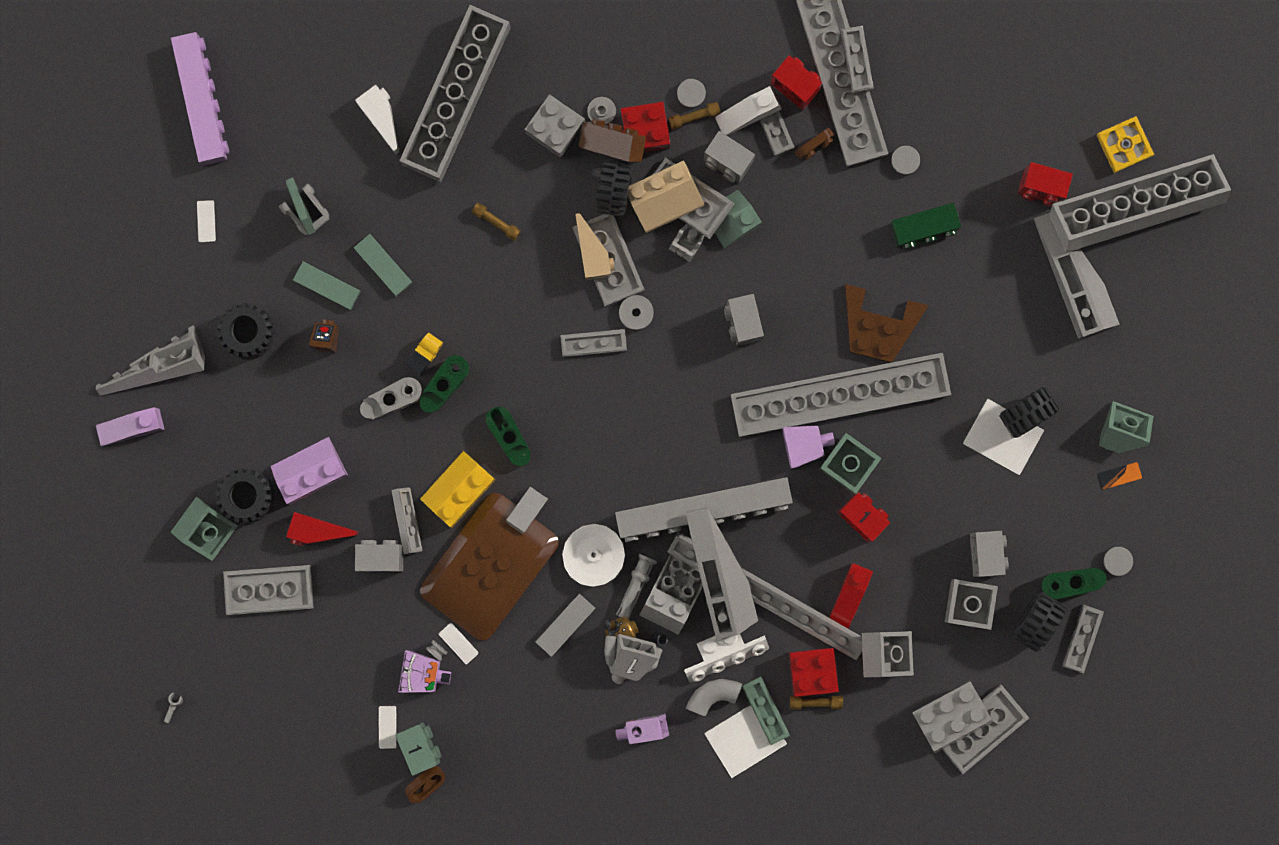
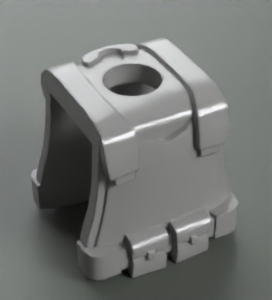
[279,184,329,235]

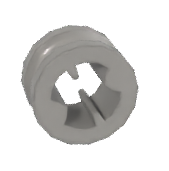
[426,640,448,661]

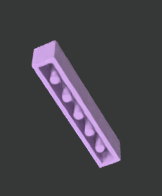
[171,32,229,166]

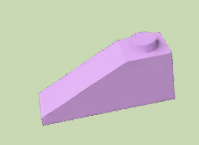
[96,407,165,446]

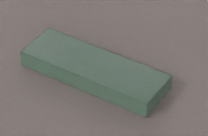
[286,177,316,235]
[354,234,413,297]
[293,261,361,310]
[742,677,790,745]

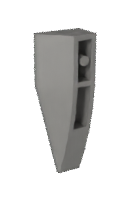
[1034,213,1120,339]
[686,507,758,640]

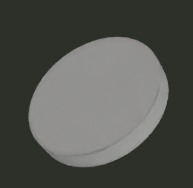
[677,79,706,108]
[587,97,616,125]
[891,146,920,175]
[1103,547,1133,576]

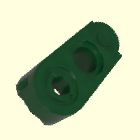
[420,355,470,413]
[486,407,531,466]
[1041,568,1107,599]

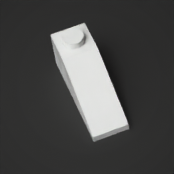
[355,85,399,154]
[715,86,782,136]

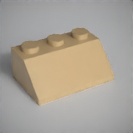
[628,160,705,233]

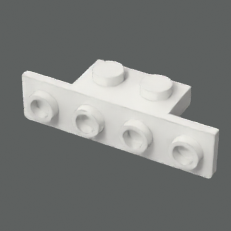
[684,634,769,683]

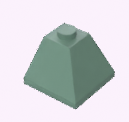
[714,190,762,249]
[1099,401,1153,453]

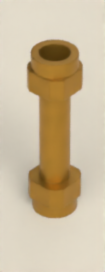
[668,102,721,130]
[471,202,521,241]
[790,696,843,710]

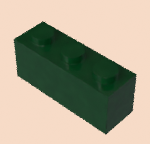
[890,202,961,249]

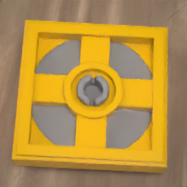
[1096,116,1154,173]

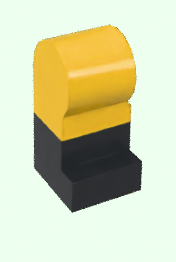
[404,333,443,376]

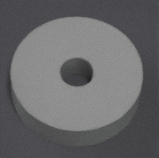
[619,295,654,330]

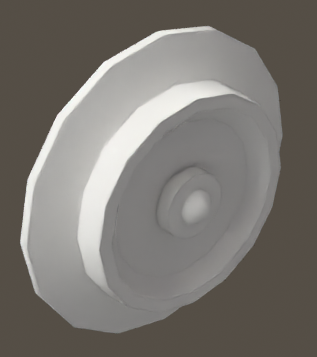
[562,524,625,587]

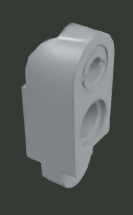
[360,377,422,420]

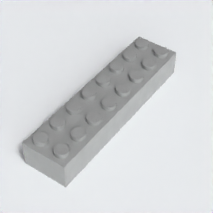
[400,5,511,182]
[1049,154,1231,252]
[615,477,793,542]

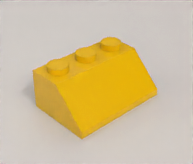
[420,451,495,528]

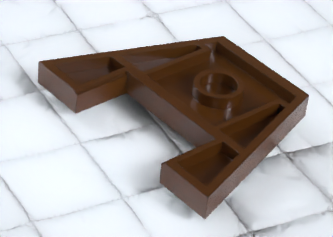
[845,284,929,363]

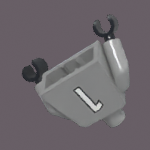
[604,619,668,684]

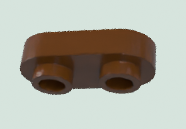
[795,128,834,161]
[405,766,446,803]

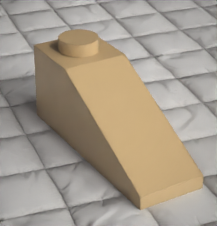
[576,213,615,281]

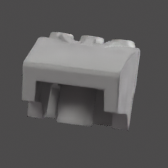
[669,224,704,262]

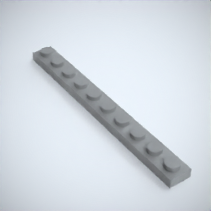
[667,532,862,660]

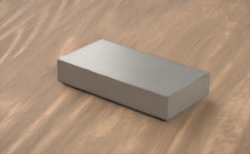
[506,487,548,534]

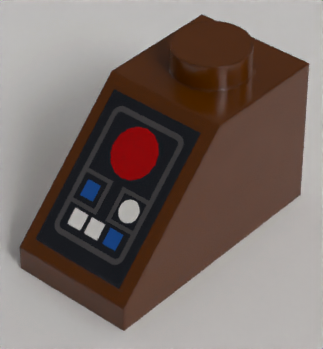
[309,320,339,353]

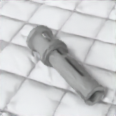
[616,554,657,619]

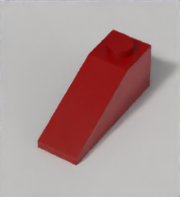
[286,512,359,546]
[829,563,873,629]

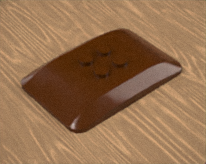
[420,493,559,640]

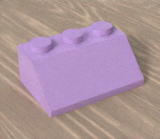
[271,437,348,505]

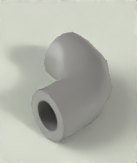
[686,679,742,716]

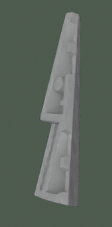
[96,326,205,396]

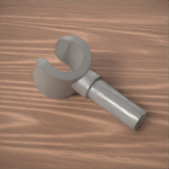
[164,693,183,723]

